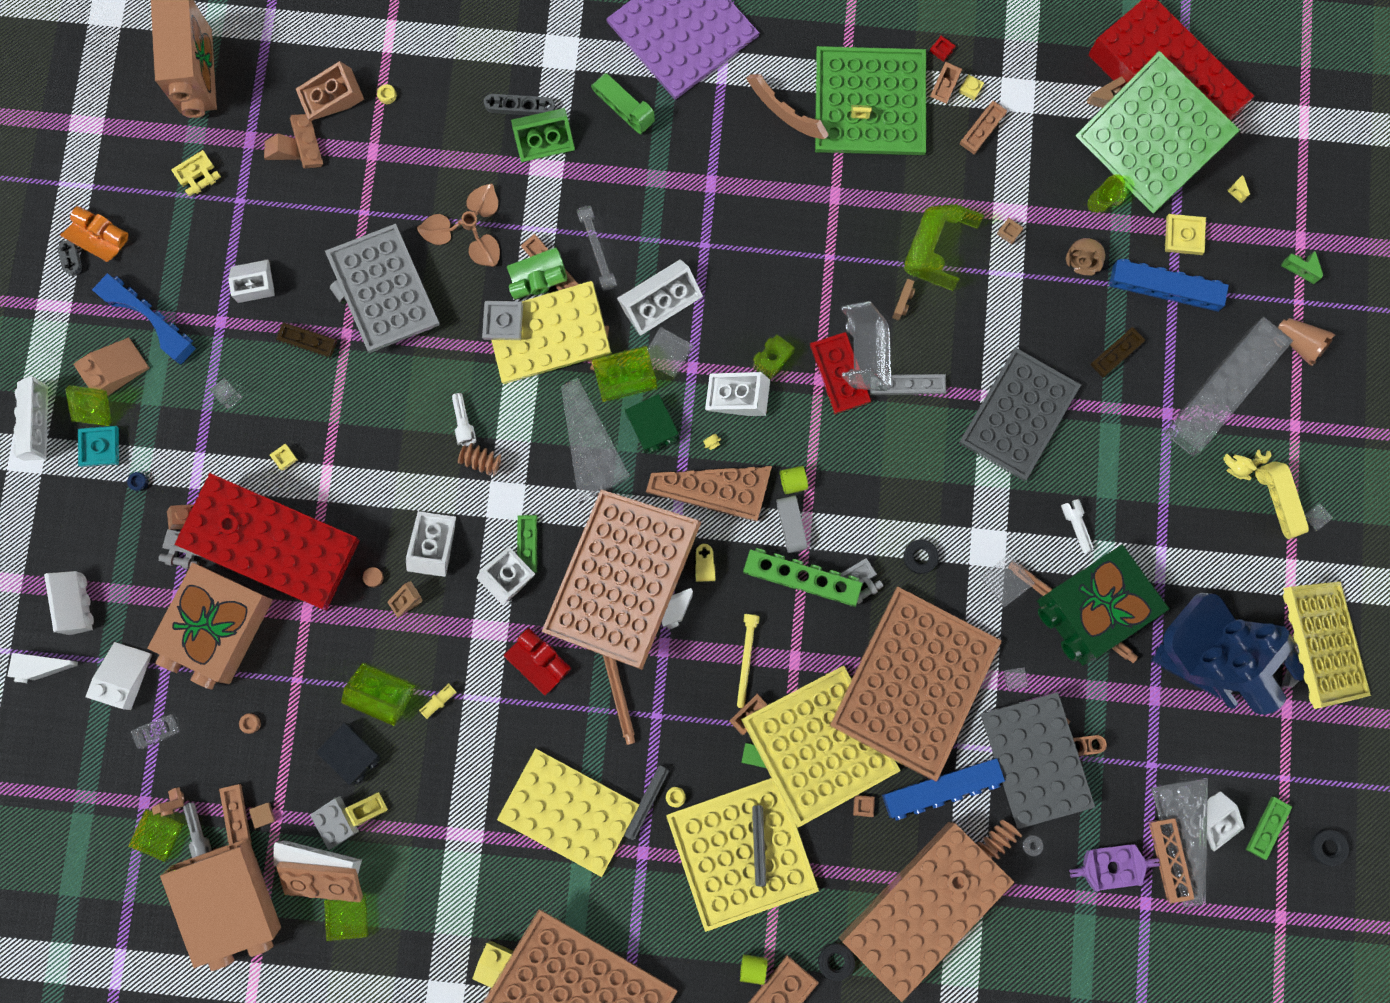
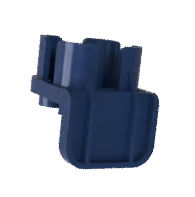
[1163,593,1305,715]

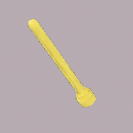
[737,614,760,708]

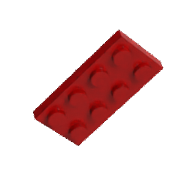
[810,332,871,414]

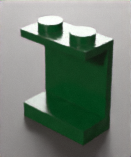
[625,394,679,454]

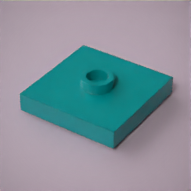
[78,426,119,467]

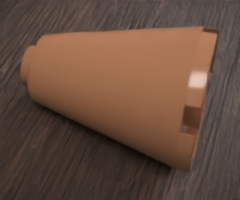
[1277,318,1335,366]

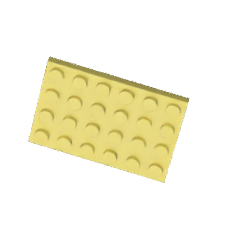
[492,281,611,384]
[497,749,639,877]

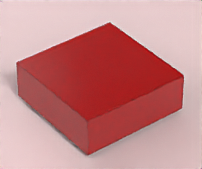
[929,36,955,62]

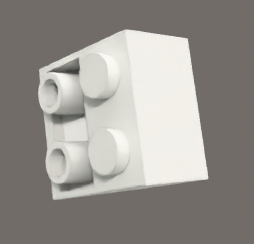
[228,260,275,303]

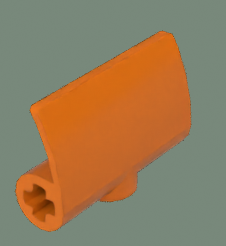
[60,206,128,262]

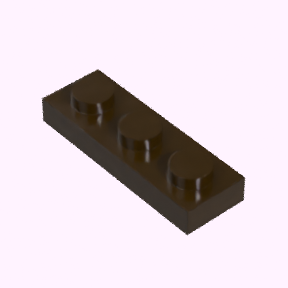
[276,322,337,359]
[1090,327,1145,378]

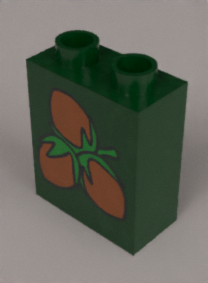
[1037,544,1169,666]

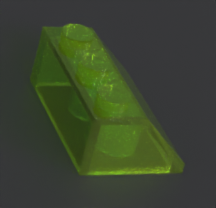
[592,346,657,402]
[341,663,415,726]

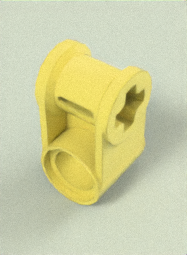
[695,544,715,582]

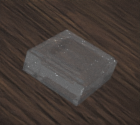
[1305,504,1333,531]
[1004,667,1028,690]

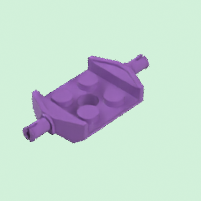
[1069,844,1160,892]

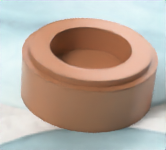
[363,567,384,587]
[239,714,261,734]

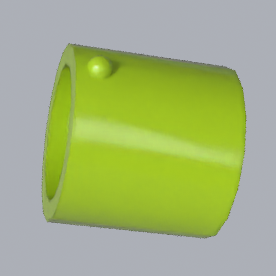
[780,466,808,495]
[740,954,768,985]

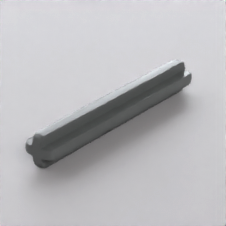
[624,765,669,840]
[752,805,766,887]

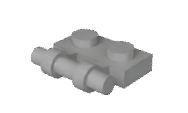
[159,529,201,570]
[837,558,884,607]

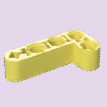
[1255,461,1309,539]

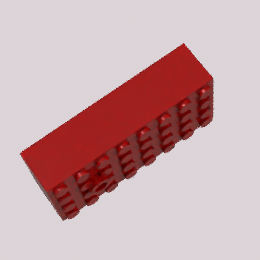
[1088,0,1254,121]
[174,473,359,611]

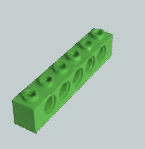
[743,548,862,607]

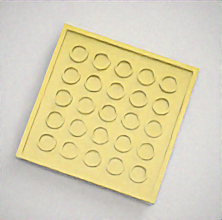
[1283,581,1371,709]
[741,666,900,827]
[666,778,819,932]

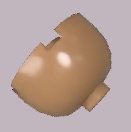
[1066,238,1106,275]

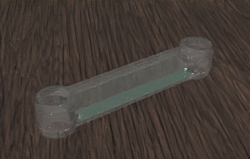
[576,205,617,291]

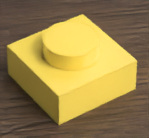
[959,74,984,100]
[270,444,298,471]

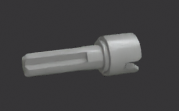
[183,803,212,858]

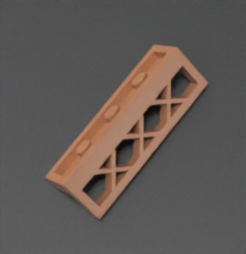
[1148,818,1195,904]

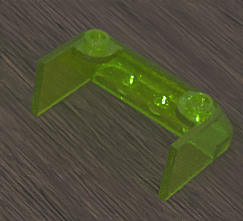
[904,204,984,291]

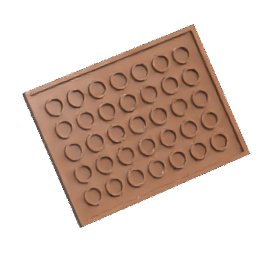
[542,490,701,670]
[829,587,1001,781]
[483,908,677,1003]

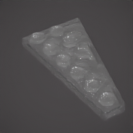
[561,378,630,504]

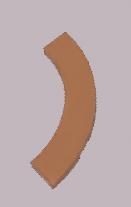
[746,74,828,139]

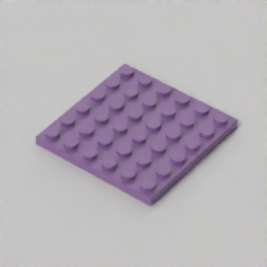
[607,0,759,100]

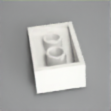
[705,372,770,416]
[406,511,456,577]
[86,642,152,710]

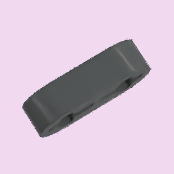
[58,240,82,276]

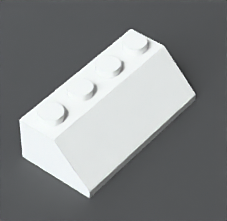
[617,260,703,336]
[13,376,48,461]
[273,841,362,875]

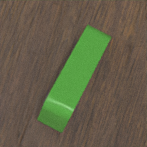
[591,73,655,134]

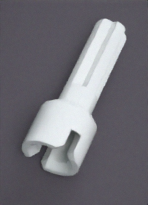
[452,393,476,446]
[1061,499,1094,553]

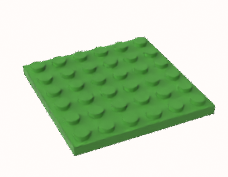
[815,46,926,155]
[1076,51,1240,213]

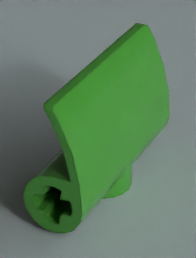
[507,248,567,300]

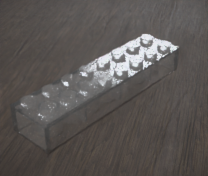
[1163,317,1293,456]

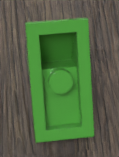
[1281,251,1323,284]

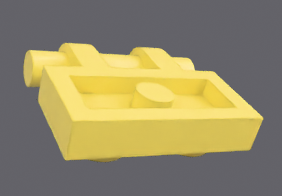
[171,150,221,197]

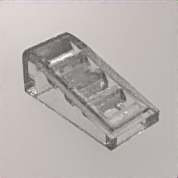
[131,714,179,749]

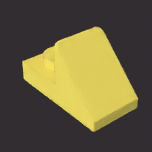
[345,792,388,827]

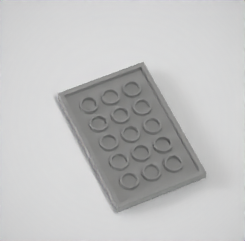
[325,224,440,353]

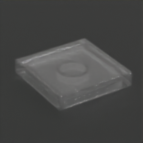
[642,327,693,378]
[979,553,1035,607]

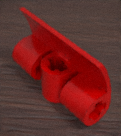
[504,628,571,695]

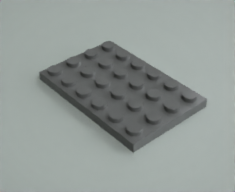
[959,347,1081,482]
[980,691,1095,829]

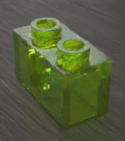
[752,334,794,381]

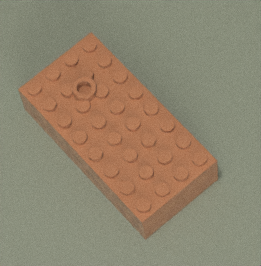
[839,822,1014,1002]

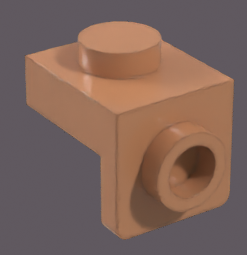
[151,787,184,817]

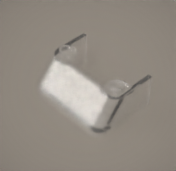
[841,301,891,391]

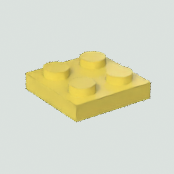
[1165,214,1206,255]

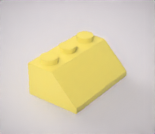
[472,941,513,988]

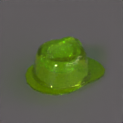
[1088,174,1128,213]

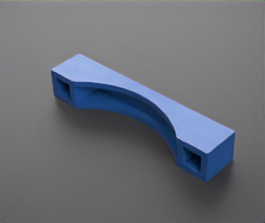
[92,273,196,365]

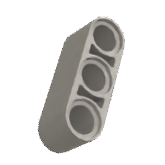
[776,496,807,553]

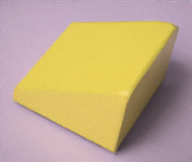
[851,105,872,119]
[1228,175,1250,203]

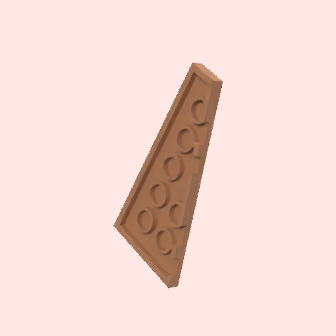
[646,466,772,522]

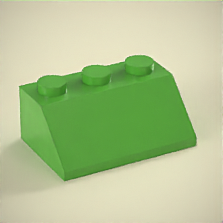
[511,108,575,162]

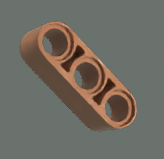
[1073,735,1107,756]

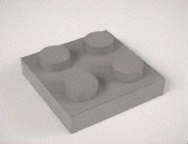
[482,301,523,340]
[310,796,359,850]

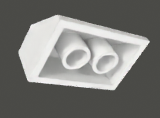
[44,571,94,635]

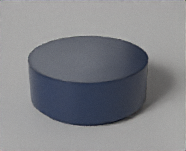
[127,472,149,492]

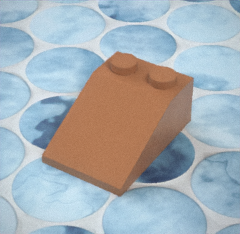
[296,61,364,121]
[73,338,150,400]

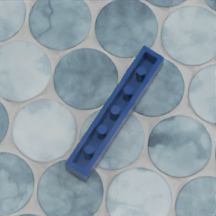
[1109,259,1229,311]
[882,758,1005,820]

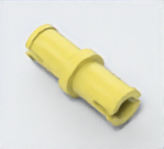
[419,683,457,719]

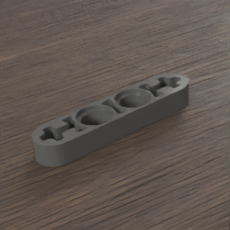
[484,94,556,116]

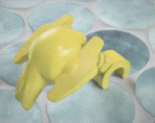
[1224,450,1271,480]

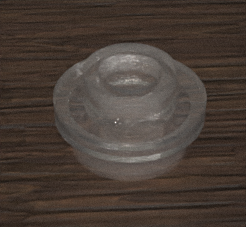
[1023,836,1043,856]

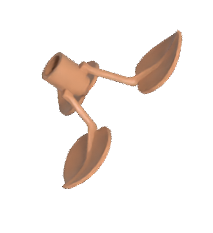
[417,184,500,267]

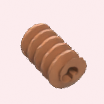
[458,443,501,476]
[977,820,1022,860]

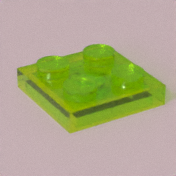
[65,385,112,426]
[128,808,184,862]
[324,895,368,941]

